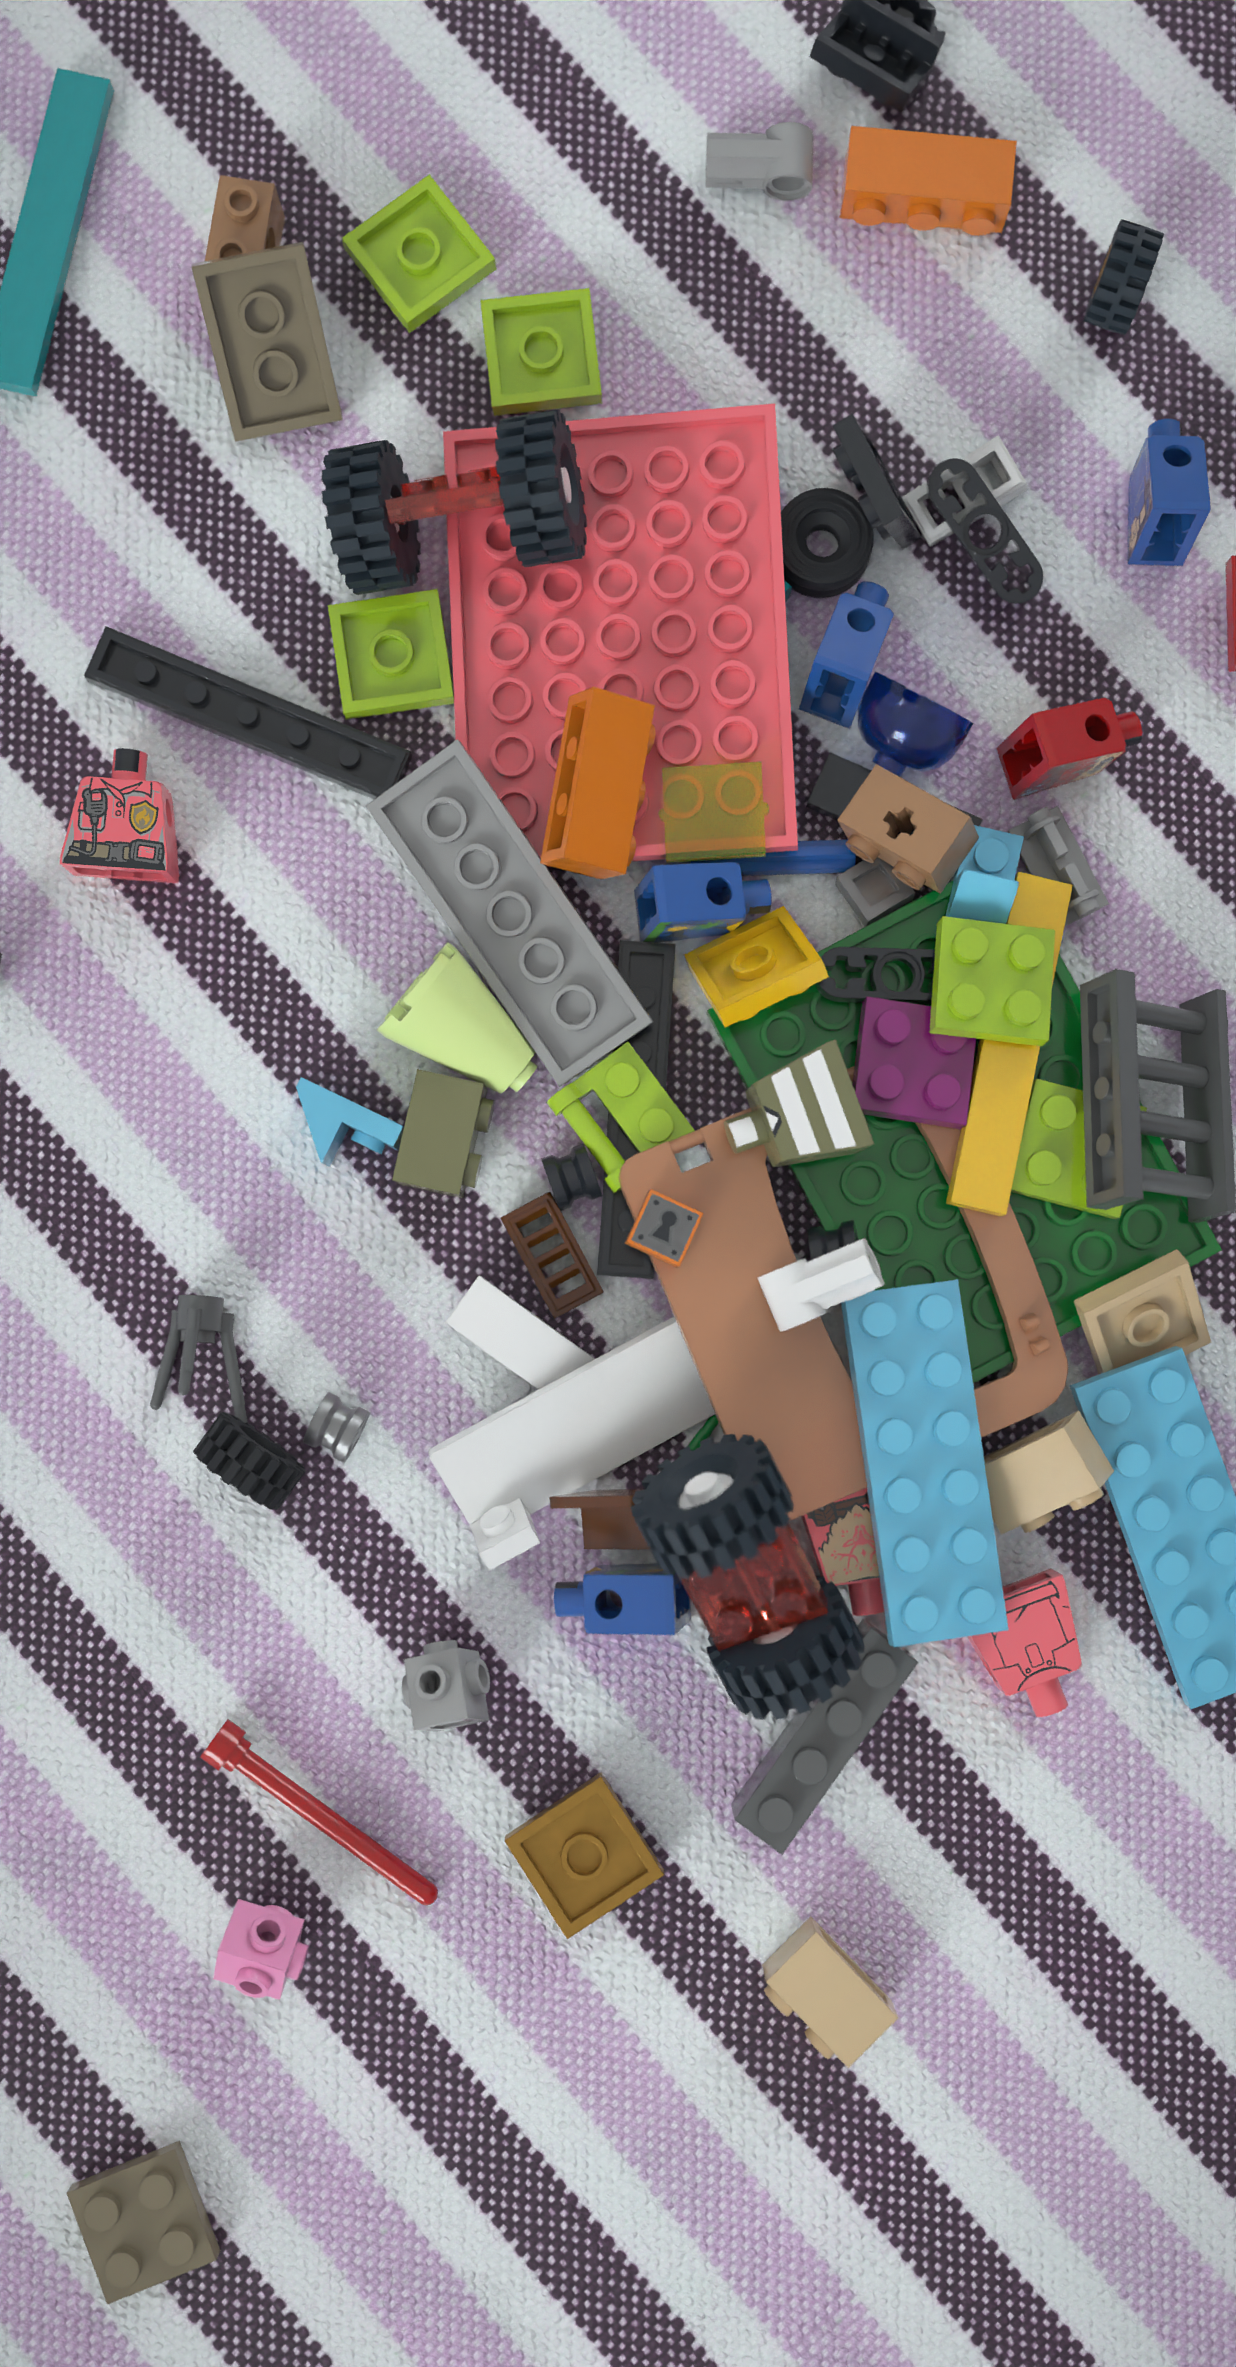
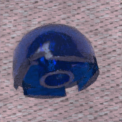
[858,671,974,777]

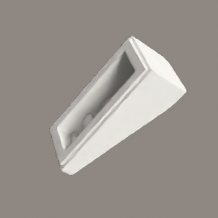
[902,435,1027,547]

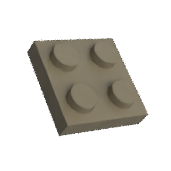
[66,2141,221,2305]

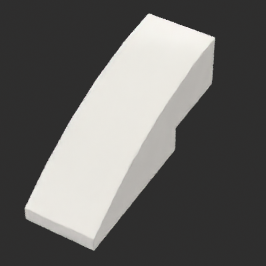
[445,1276,595,1390]

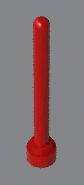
[200,1719,438,1905]

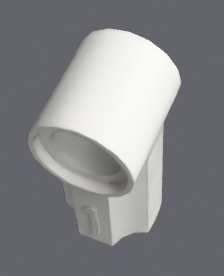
[758,1238,885,1332]

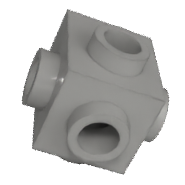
[402,1640,490,1732]

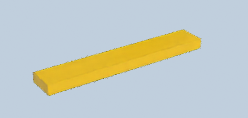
[946,872,1073,1217]

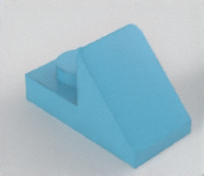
[946,825,1024,924]
[296,1077,404,1167]

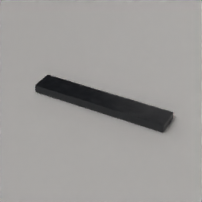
[84,626,413,799]
[597,940,676,1279]

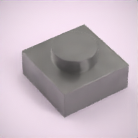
[835,858,915,927]

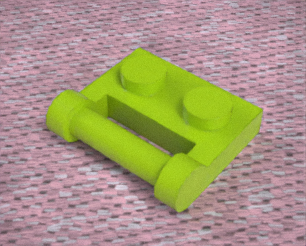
[546,1042,695,1193]

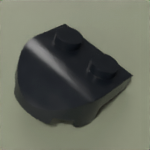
[809,0,945,113]

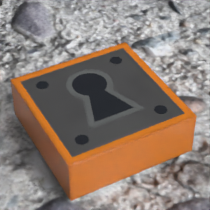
[625,1189,704,1268]

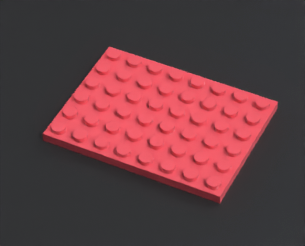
[443,403,798,867]

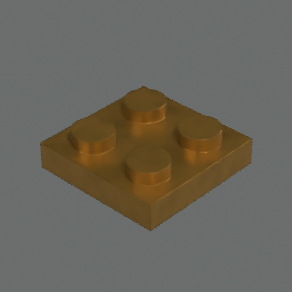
[504,1772,664,1940]

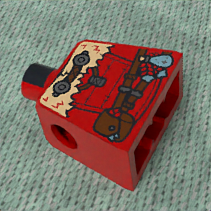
[996,697,1142,800]

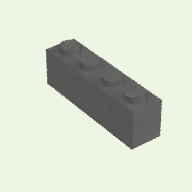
[731,1618,918,1855]

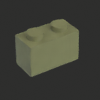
[392,1069,495,1198]

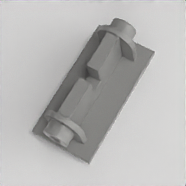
[1007,806,1109,927]

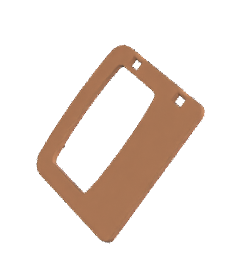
[618,1066,1068,1521]

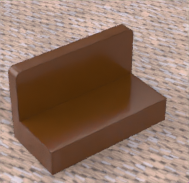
[549,1489,650,1550]

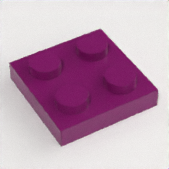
[852,996,976,1129]

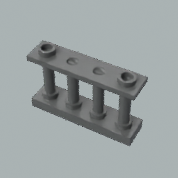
[1080,969,1236,1223]

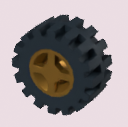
[1083,219,1164,335]

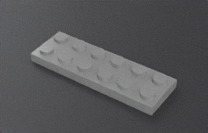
[366,739,654,1087]

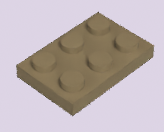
[191,242,343,442]

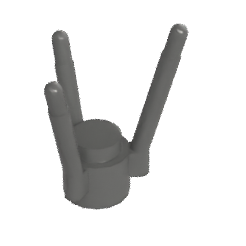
[150,1295,248,1423]

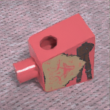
[801,1488,884,1616]

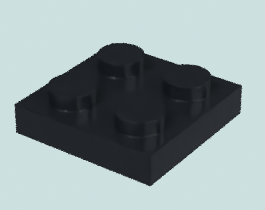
[832,413,922,549]

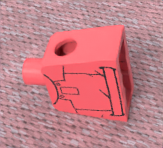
[967,1568,1082,1717]

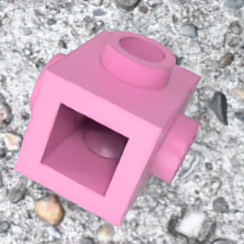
[213,1899,309,2000]

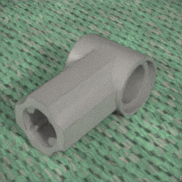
[705,122,813,201]

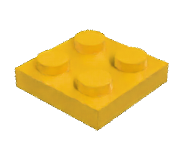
[684,906,829,1028]

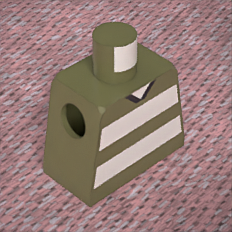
[724,1039,874,1167]

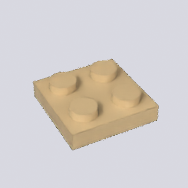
[1074,1249,1211,1374]

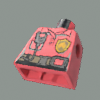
[60,748,179,883]

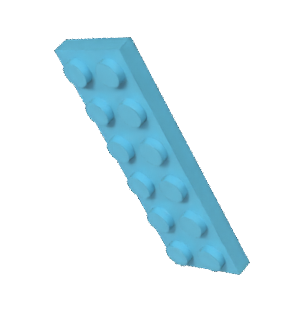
[841,1280,1009,1647]
[1069,1346,1236,1709]

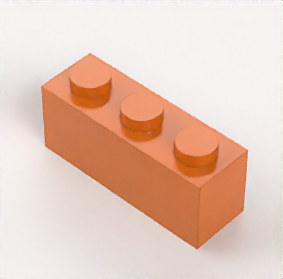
[840,126,1017,236]
[540,687,655,880]

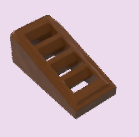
[500,1192,604,1319]

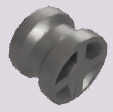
[303,1392,370,1463]

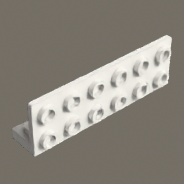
[428,1317,715,1571]

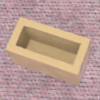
[984,1411,1114,1535]
[762,1916,898,2068]

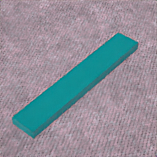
[0,68,114,397]

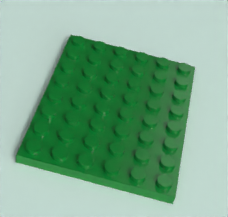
[706,880,1222,1383]

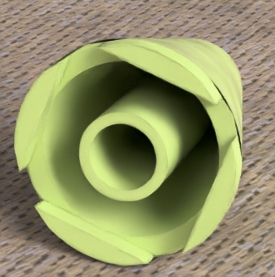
[377,942,537,1094]

